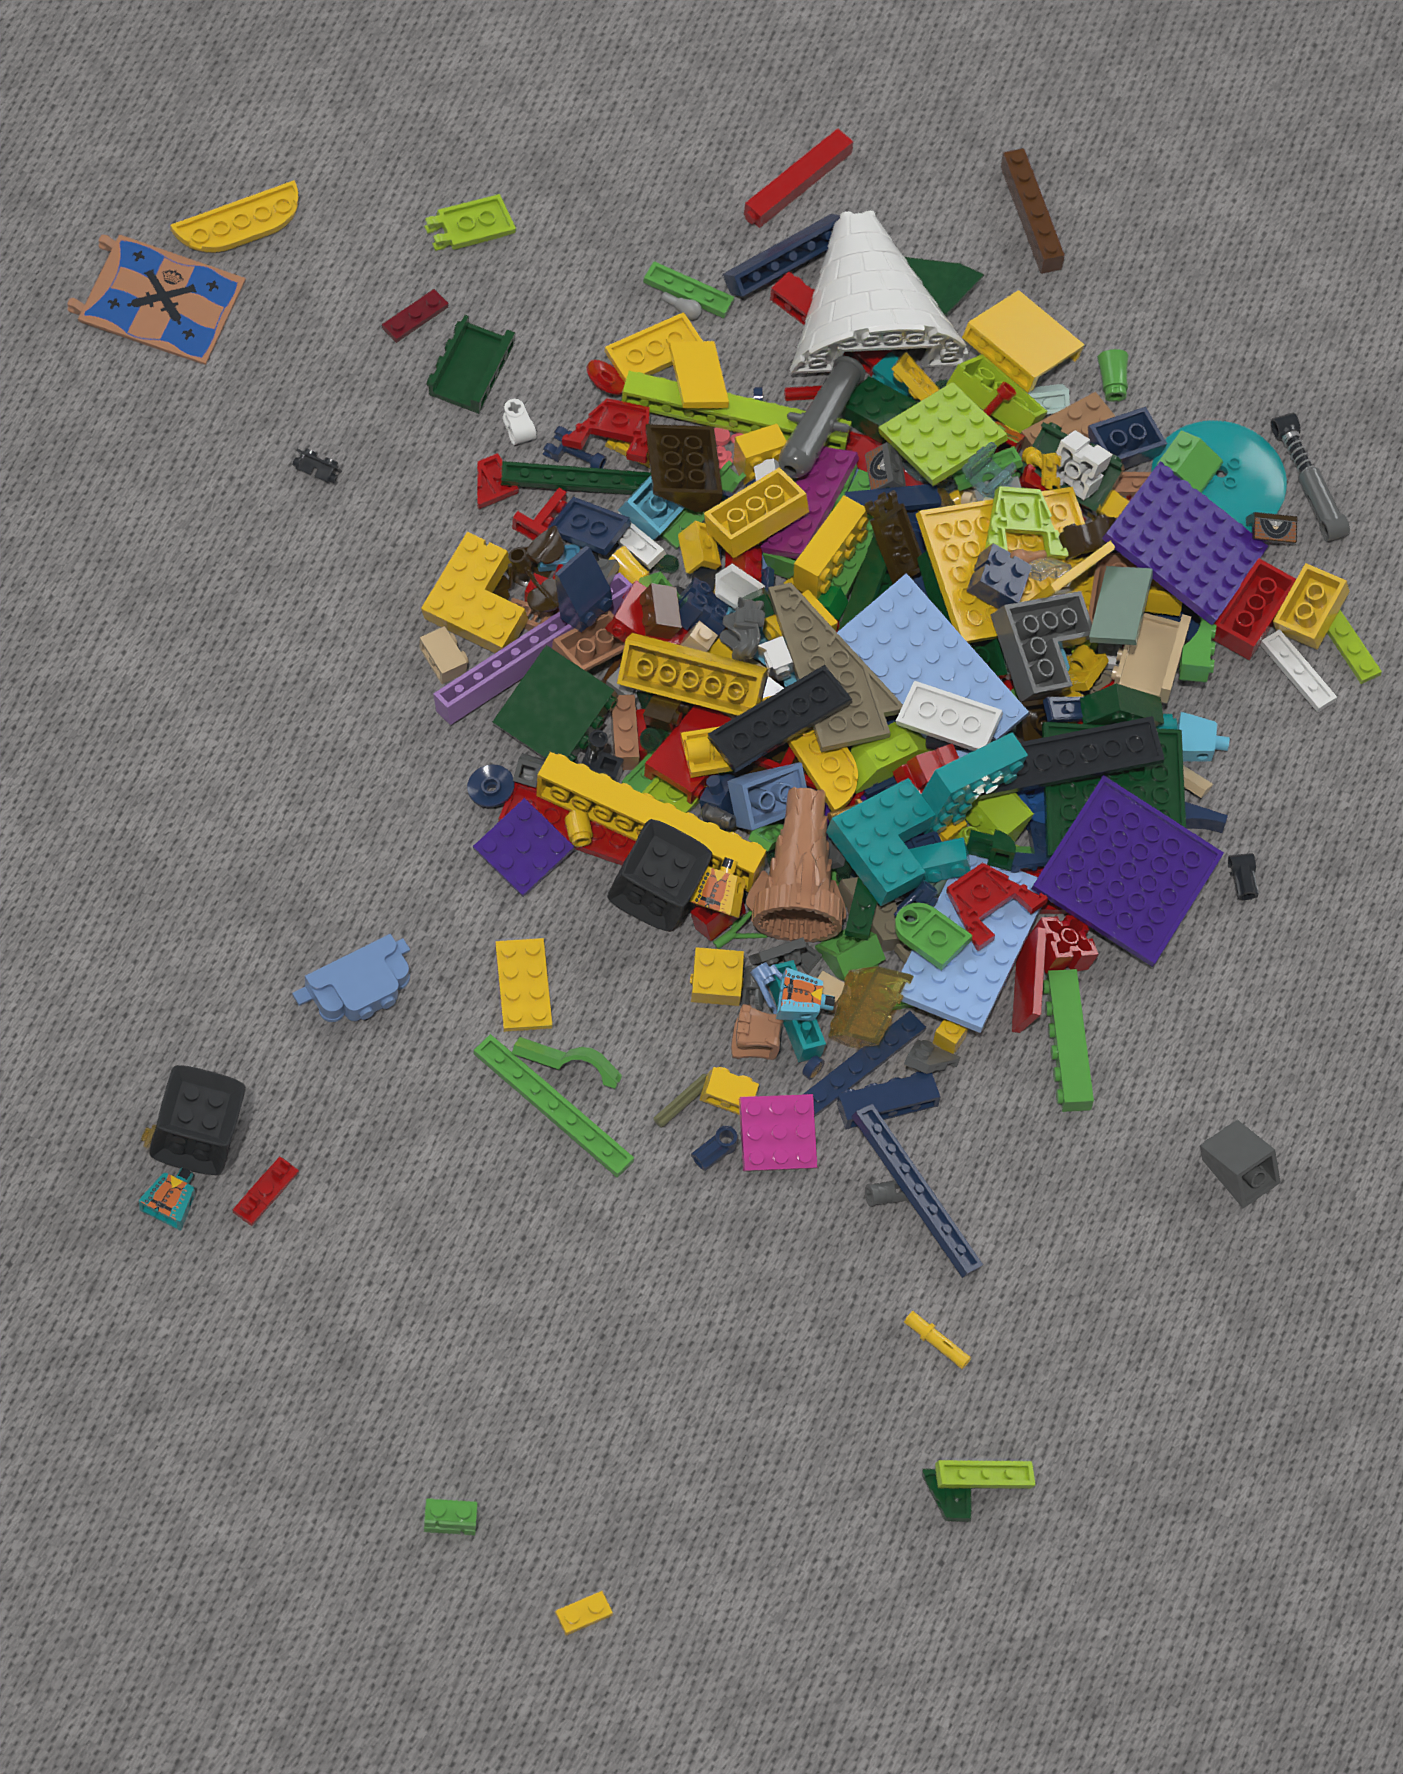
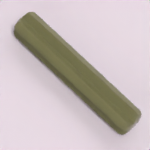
[653,1073,707,1127]

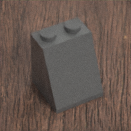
[1200,1120,1281,1208]

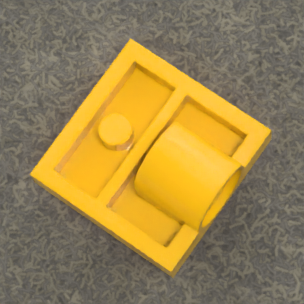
[1065,645,1109,691]

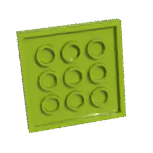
[878,382,1008,486]

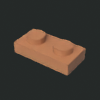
[1113,472,1151,496]

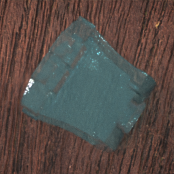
[962,442,1016,498]

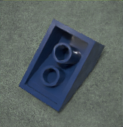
[555,545,613,633]

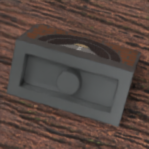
[865,443,906,490]

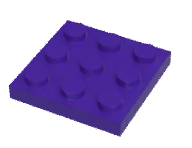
[473,798,575,897]

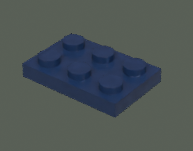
[548,497,631,556]

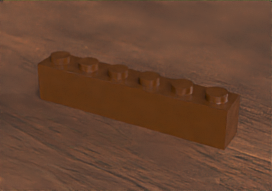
[1000,148,1065,274]

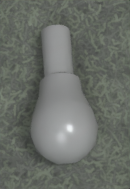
[662,292,702,320]

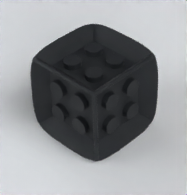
[607,819,712,931]
[149,1065,245,1175]

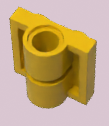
[681,727,733,778]

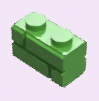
[424,1498,477,1535]

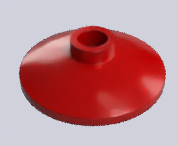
[586,360,625,395]

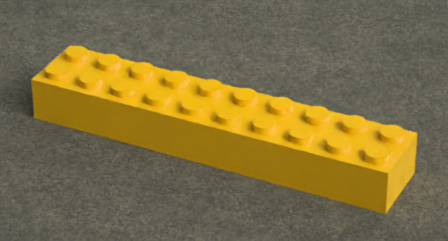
[537,752,766,892]

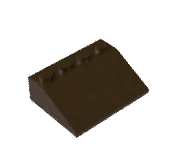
[645,424,722,512]

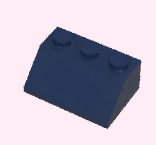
[1088,406,1167,469]

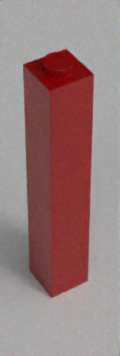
[744,128,854,228]

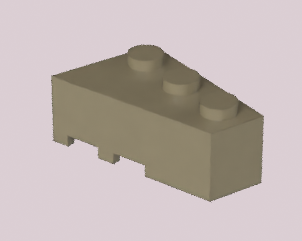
[838,877,902,952]

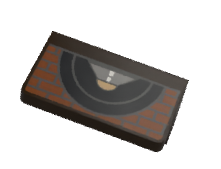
[1246,512,1297,544]

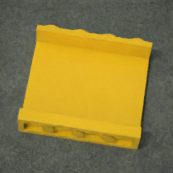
[962,290,1084,393]

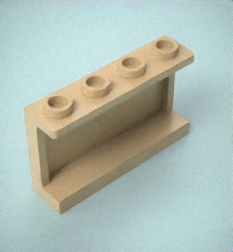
[1111,613,1191,703]

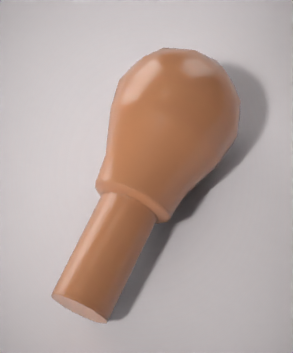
[1010,549,1047,564]

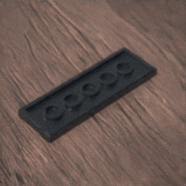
[707,665,852,773]

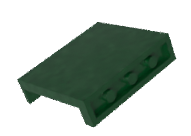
[492,645,619,763]

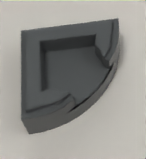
[799,944,822,975]

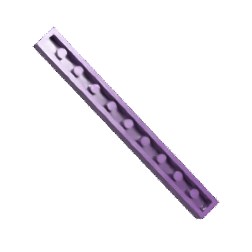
[433,572,632,725]

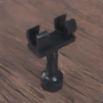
[581,730,608,771]

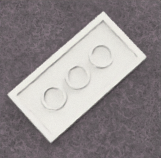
[896,681,1003,751]

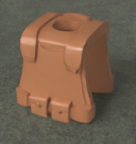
[731,1004,783,1060]

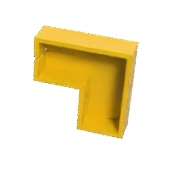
[421,532,528,653]

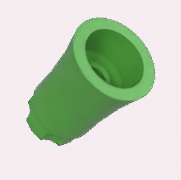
[1097,349,1129,402]

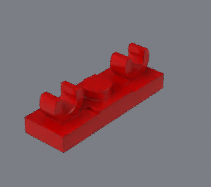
[232,1156,299,1226]

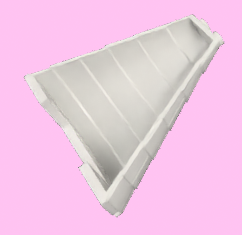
[790,211,969,374]

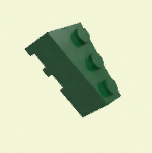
[1080,683,1164,727]

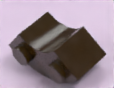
[1058,514,1116,561]
[643,694,693,732]

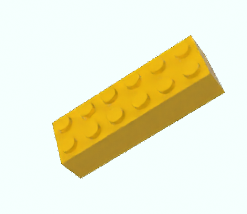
[617,633,768,716]

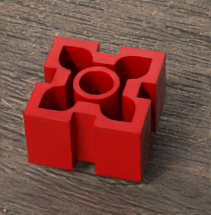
[893,743,959,794]
[1030,915,1099,974]

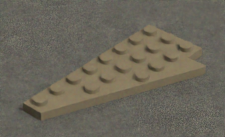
[768,583,903,752]

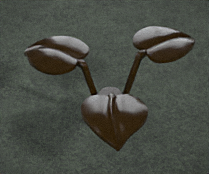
[493,525,565,612]

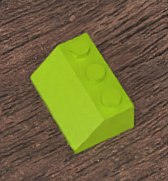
[965,792,1034,842]

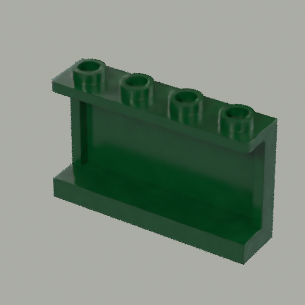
[426,315,515,414]
[1016,422,1125,516]

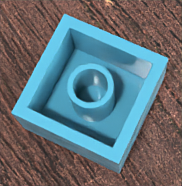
[618,476,685,540]

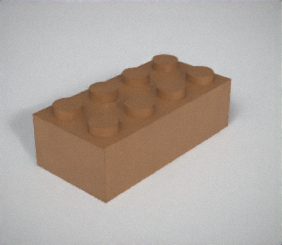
[1021,391,1115,451]

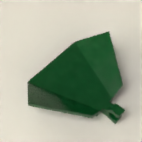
[904,257,984,315]

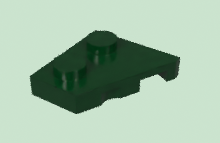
[922,1468,971,1522]

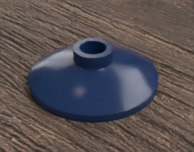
[467,764,515,807]

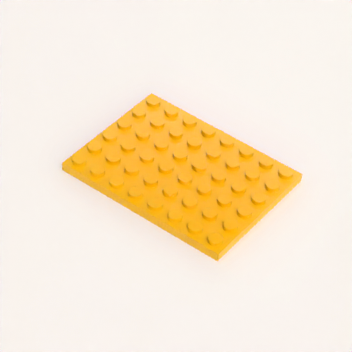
[915,487,1096,643]

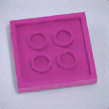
[739,1094,817,1171]

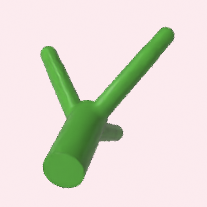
[713,911,768,949]

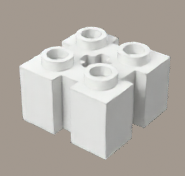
[1056,430,1113,500]

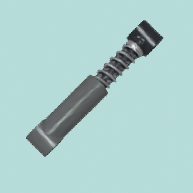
[1270,413,1350,542]

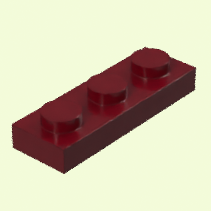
[382,289,449,343]

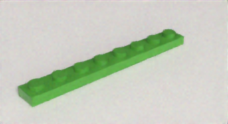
[473,1034,634,1178]

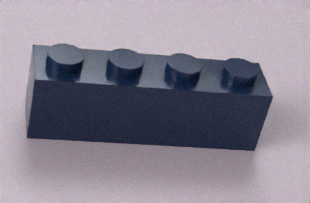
[837,1071,941,1130]

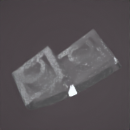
[1029,557,1072,582]

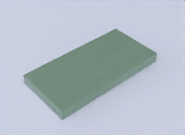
[1089,566,1153,645]

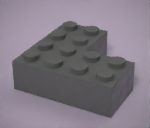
[991,591,1092,703]

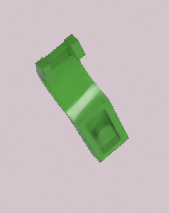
[660,460,746,550]
[512,1037,622,1089]

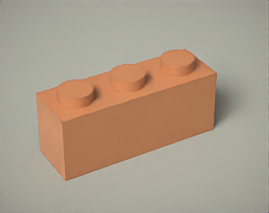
[610,695,639,770]

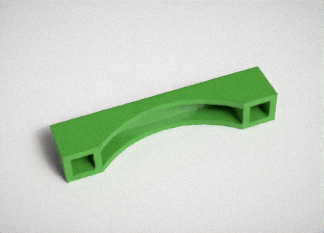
[1179,614,1216,682]

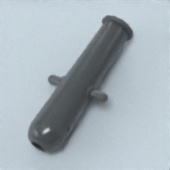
[779,356,866,478]

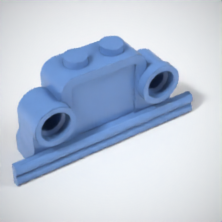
[292,934,410,1022]

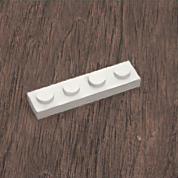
[1260,629,1337,713]

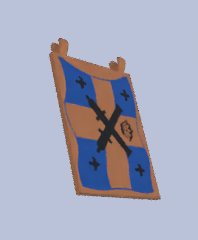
[67,234,246,365]

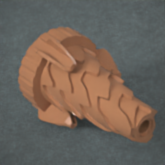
[746,787,846,942]

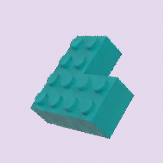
[921,732,1028,834]
[826,778,936,906]

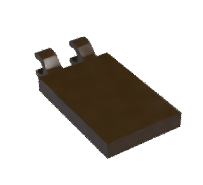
[864,490,922,584]

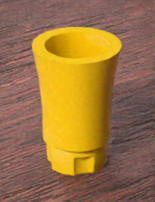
[609,546,650,584]

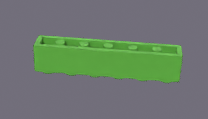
[1043,969,1094,1112]

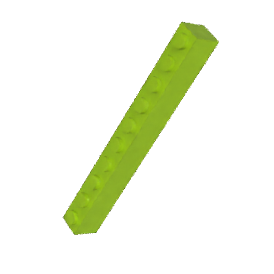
[622,371,851,450]

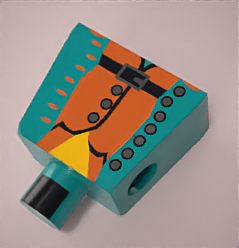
[139,1168,195,1231]

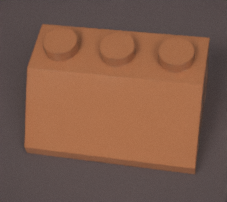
[552,610,625,671]

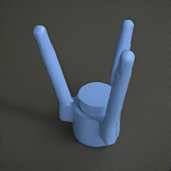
[750,962,783,1014]

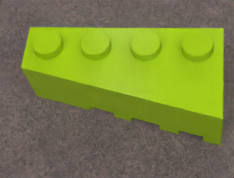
[946,354,1048,433]

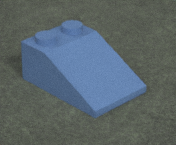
[727,763,807,830]

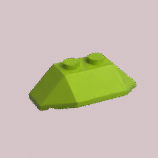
[851,722,934,794]

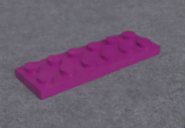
[761,447,859,559]

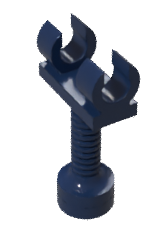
[542,426,607,469]

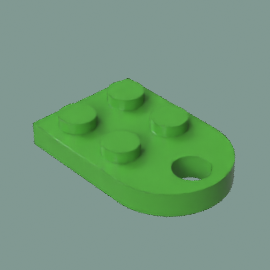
[895,903,973,970]

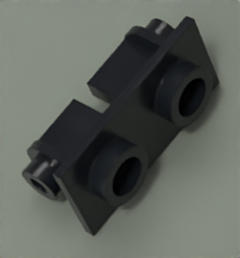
[292,448,342,484]

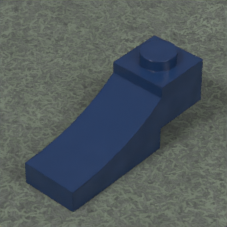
[1185,802,1228,833]

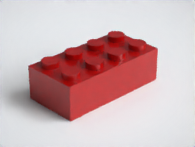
[1211,558,1296,661]

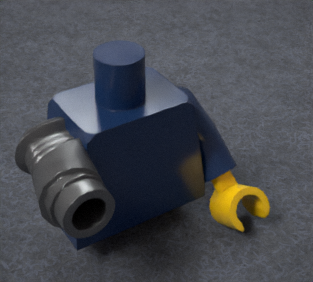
[699,774,738,832]

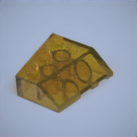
[828,966,914,1048]

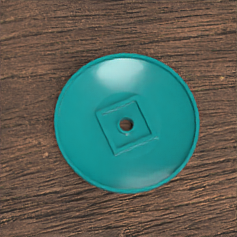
[1151,420,1287,533]

